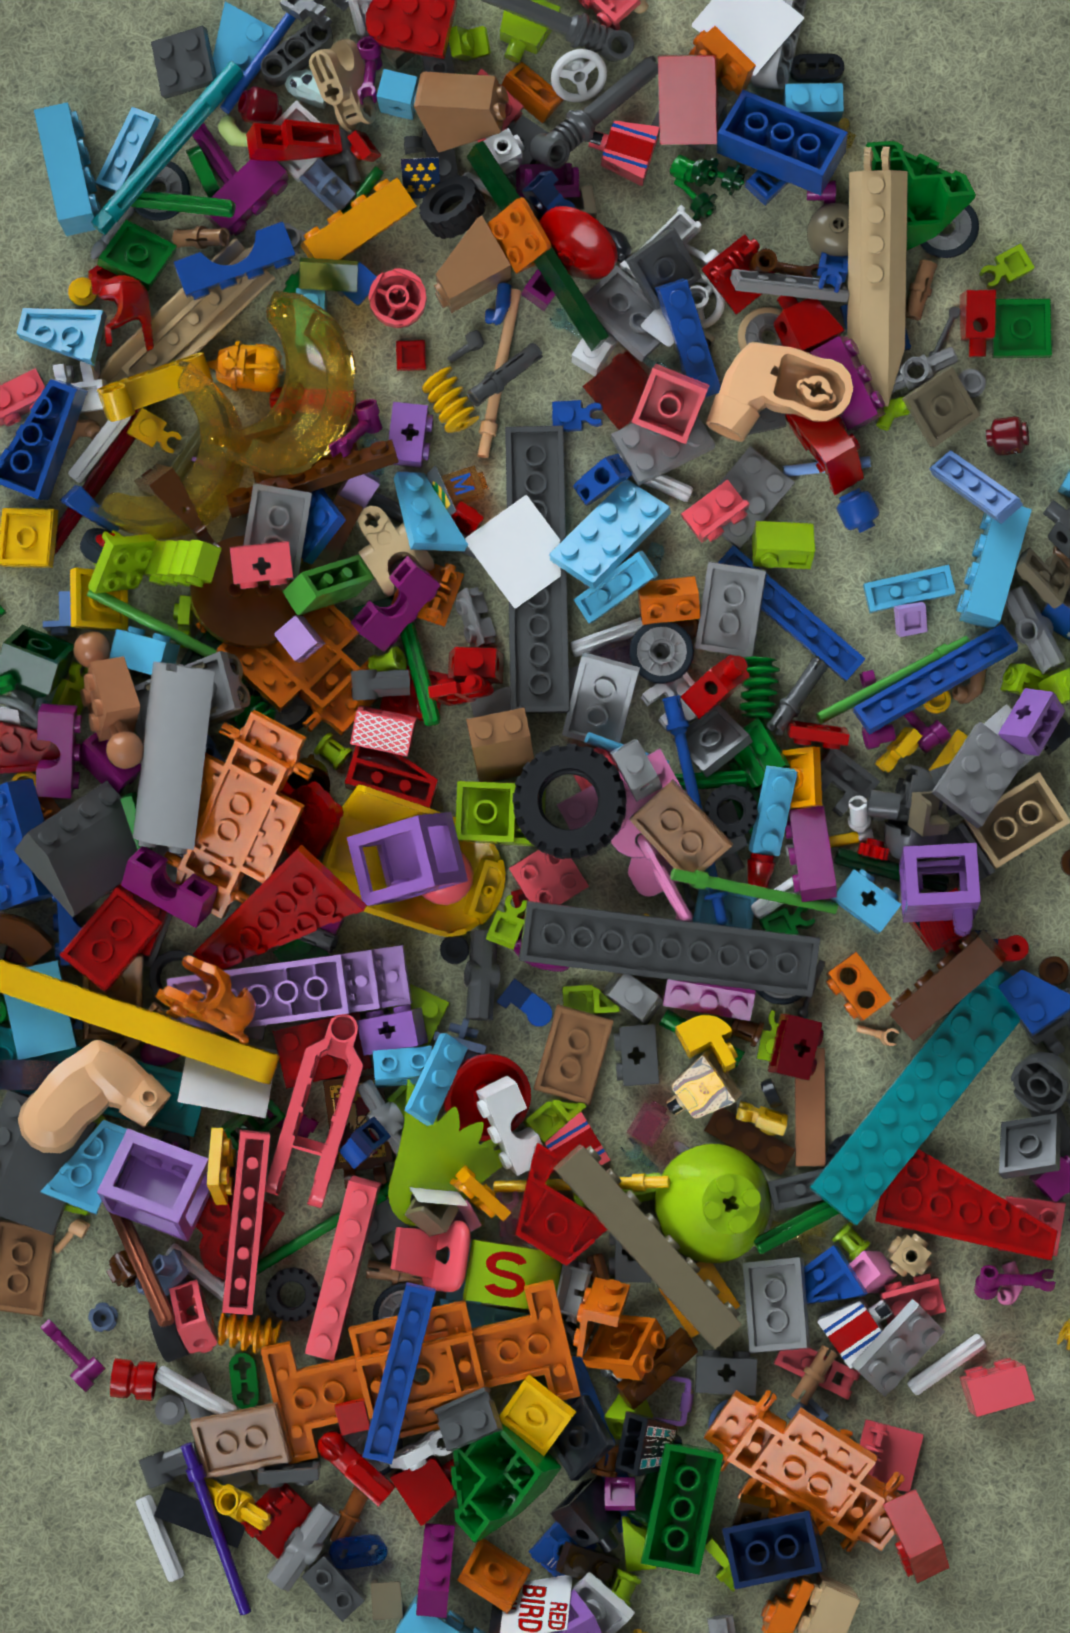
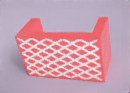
[350,705,417,757]

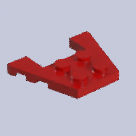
[515,1143,607,1266]

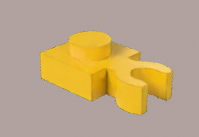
[126,408,182,453]
[875,727,922,773]
[736,1101,788,1136]

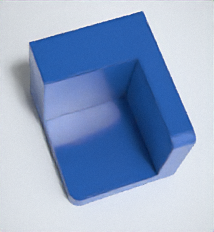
[337,261,377,306]

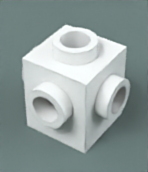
[483,128,525,174]

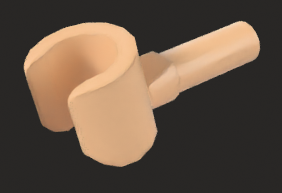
[856,1025,899,1046]
[53,1219,90,1254]

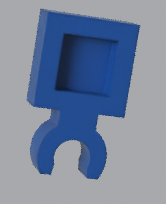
[816,252,848,293]
[552,400,603,432]

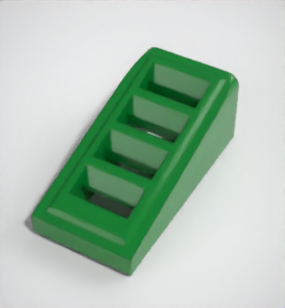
[220,1097,286,1151]

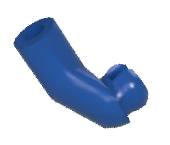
[485,283,512,326]

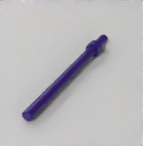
[181,1442,251,1615]

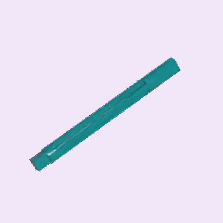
[91,61,244,236]

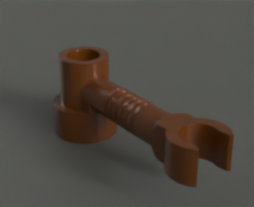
[748,248,819,278]

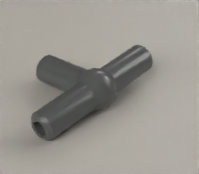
[321,129,361,185]

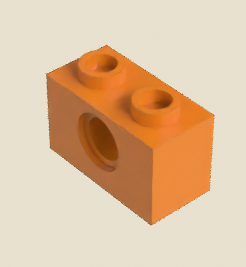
[638,576,700,625]

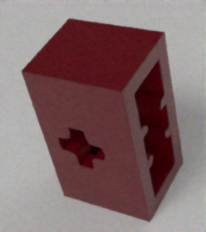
[768,1014,824,1081]

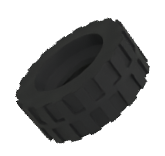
[419,175,486,239]

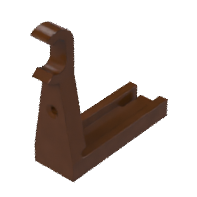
[134,464,221,548]

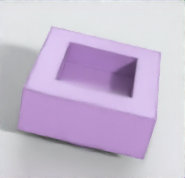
[894,601,928,637]

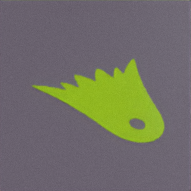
[388,1079,503,1227]

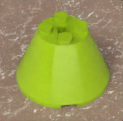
[655,1144,771,1263]

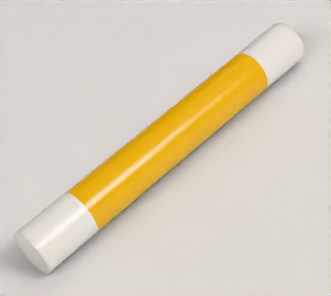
[785,828,874,856]

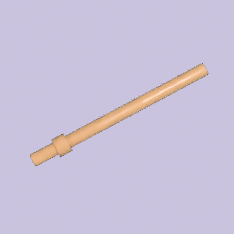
[477,289,522,458]

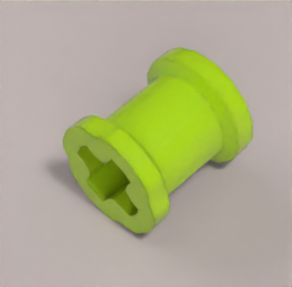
[368,646,407,672]
[313,732,352,770]
[831,1222,870,1261]
[611,1568,642,1607]

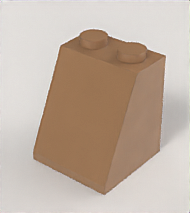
[414,72,509,153]
[434,216,511,313]
[466,708,534,782]

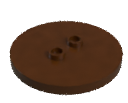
[190,535,304,649]

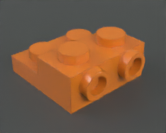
[689,26,756,96]
[582,1315,666,1381]
[761,1575,815,1633]

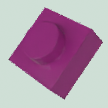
[605,1477,636,1511]

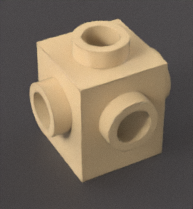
[887,1233,932,1277]

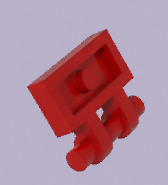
[428,674,494,706]

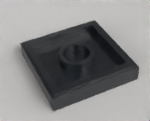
[553,1395,615,1481]

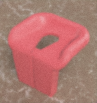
[390,1220,471,1292]

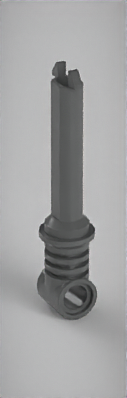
[481,0,634,62]
[529,56,658,169]

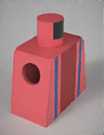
[588,121,660,186]
[545,1112,611,1174]
[169,1279,218,1354]

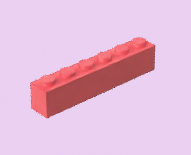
[222,1129,270,1315]
[305,1175,382,1361]

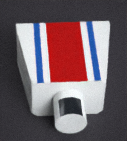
[817,1297,893,1369]

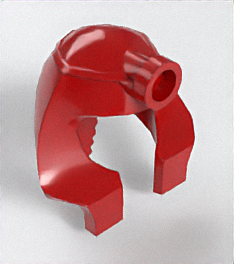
[91,275,154,351]

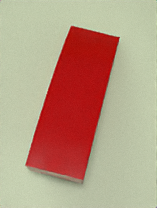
[246,119,343,161]

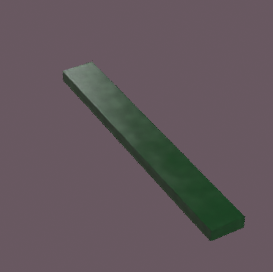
[467,141,609,352]

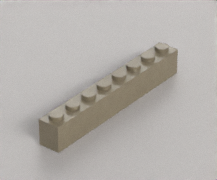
[553,1144,742,1349]

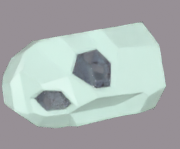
[285,69,327,109]

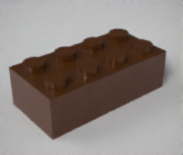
[890,929,1007,1041]

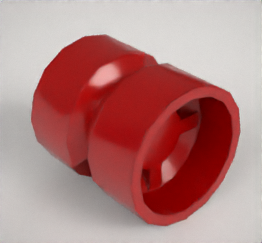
[110,1358,158,1401]

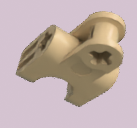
[309,39,376,131]
[358,506,435,597]

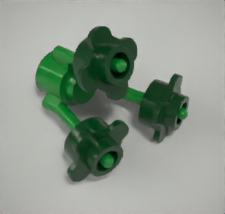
[670,155,745,222]

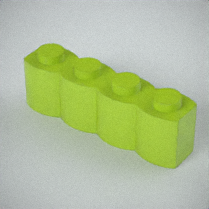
[144,540,222,587]

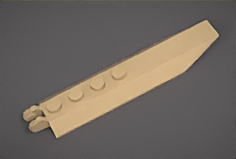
[847,147,908,406]
[84,237,275,428]

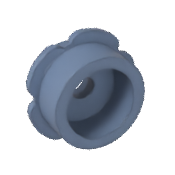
[88,1302,118,1332]

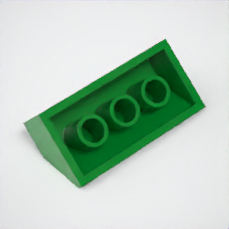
[640,1443,724,1575]

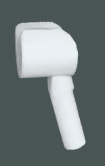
[684,243,719,266]

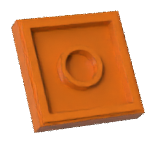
[457,1538,531,1614]

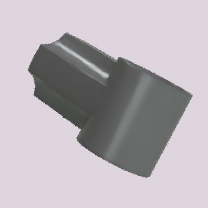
[351,670,410,701]
[866,789,901,822]
[139,1442,201,1489]

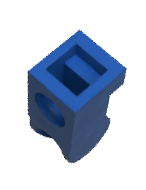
[573,453,633,506]

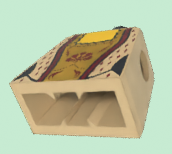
[666,1048,742,1119]

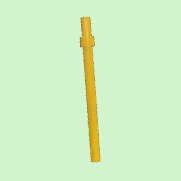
[493,1173,670,1193]

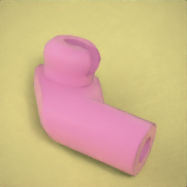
[997,1261,1024,1305]

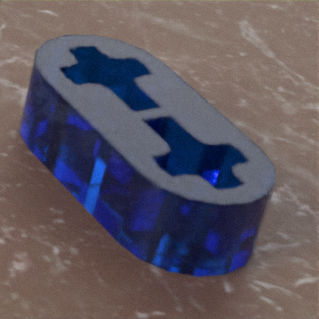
[329,1534,388,1570]

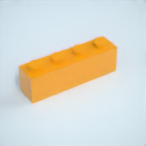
[300,177,417,260]

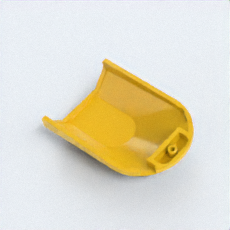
[322,785,505,937]

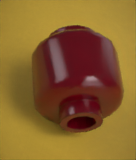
[238,86,283,124]
[986,416,1029,456]

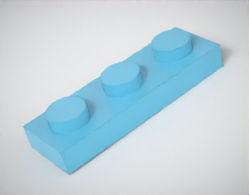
[95,107,160,193]
[573,551,658,624]
[863,565,956,613]
[749,765,798,856]
[404,1033,468,1126]

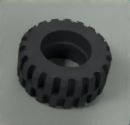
[512,744,627,860]

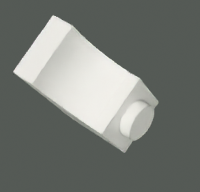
[572,329,618,377]

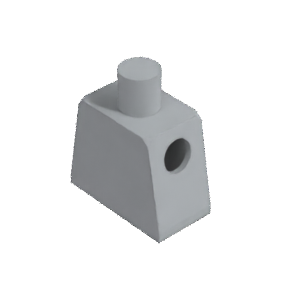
[610,738,662,802]
[601,973,663,1025]

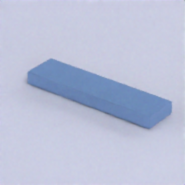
[929,450,1023,524]

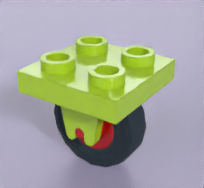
[80,528,157,594]

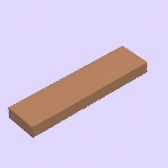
[794,1048,825,1166]

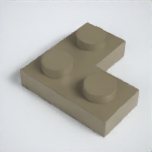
[1015,548,1070,609]

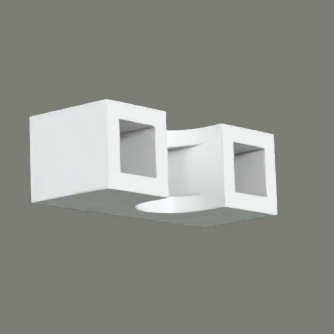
[476,1075,543,1176]

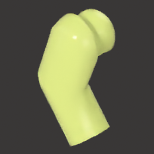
[218,116,248,147]

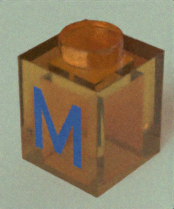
[442,465,488,507]

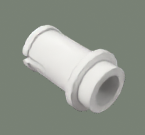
[848,796,871,832]

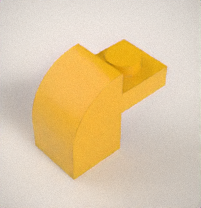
[675,1015,738,1073]

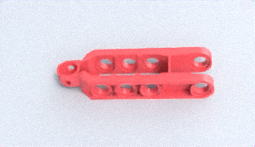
[265,1014,364,1208]

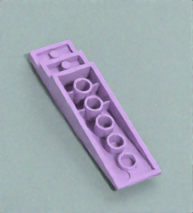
[167,945,412,1032]

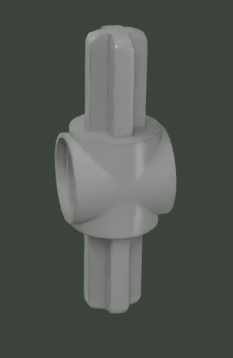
[892,347,958,393]
[357,1080,404,1156]

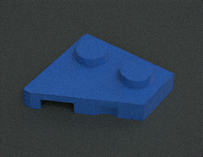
[998,969,1070,1036]
[804,1245,868,1305]

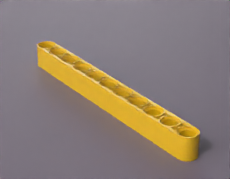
[0,959,280,1084]

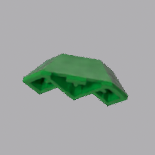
[866,141,976,251]
[451,1424,562,1543]

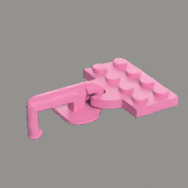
[557,749,693,922]

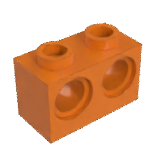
[826,952,892,1021]

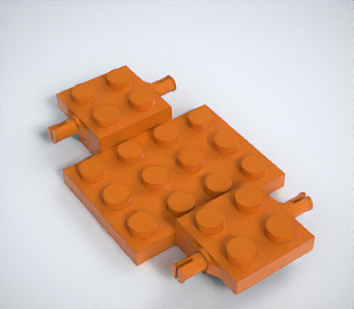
[196,605,380,736]
[164,710,314,919]
[704,1390,905,1552]

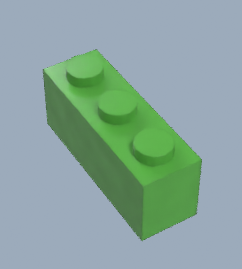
[283,554,374,616]

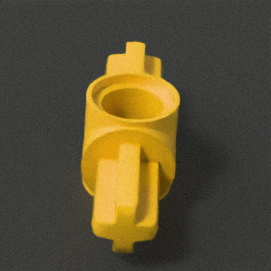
[204,1478,271,1530]

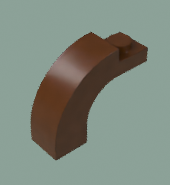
[0,913,54,966]

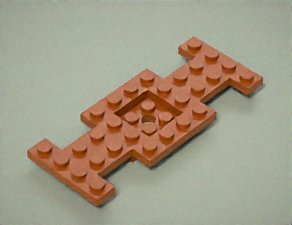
[260,1279,581,1464]

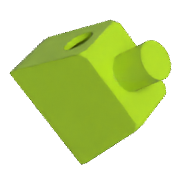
[500,0,561,63]

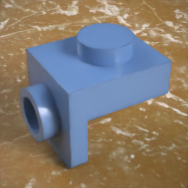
[42,591,76,636]

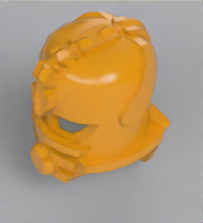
[207,341,284,392]

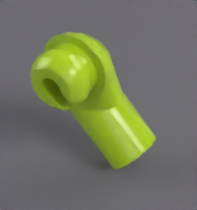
[876,396,910,431]

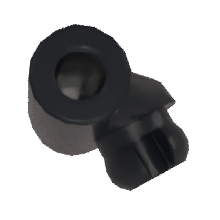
[604,226,632,263]

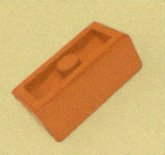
[501,62,564,123]

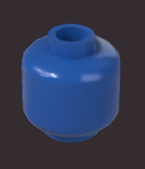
[836,488,880,533]

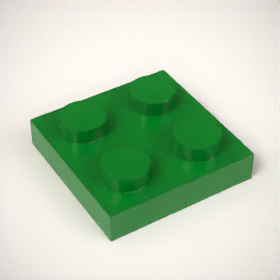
[97,219,177,291]
[992,299,1052,358]

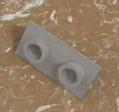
[455,587,496,647]
[557,1260,593,1323]

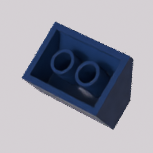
[722,1510,828,1589]

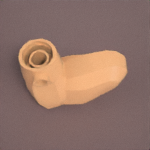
[706,342,853,442]
[18,1040,171,1153]

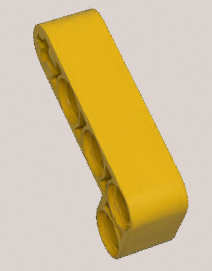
[97,352,213,422]

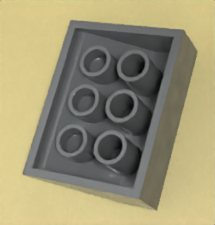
[14,781,138,917]
[0,1090,98,1235]

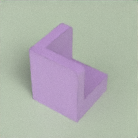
[337,472,380,510]
[275,615,325,662]

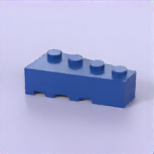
[0,379,88,500]

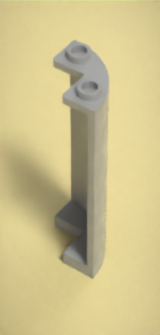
[133,661,215,854]

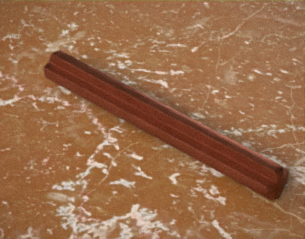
[109,1212,175,1327]

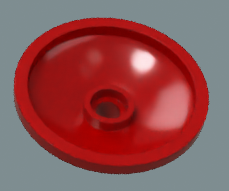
[539,206,618,280]
[444,1054,531,1141]

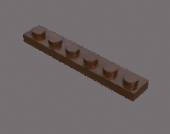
[226,439,399,518]

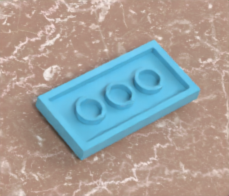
[549,479,671,590]

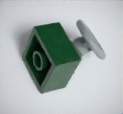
[0,624,74,729]

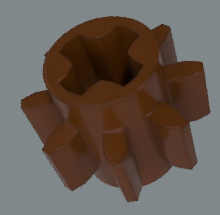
[106,1250,137,1288]

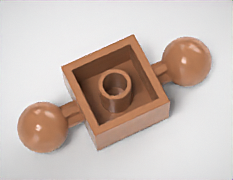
[73,631,144,769]

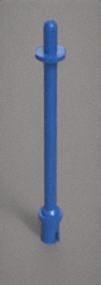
[662,695,729,925]

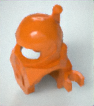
[156,955,256,1044]

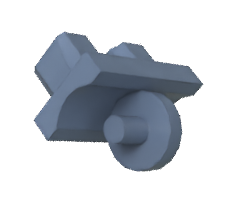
[299,158,357,214]
[433,1017,487,1064]
[135,1249,189,1297]

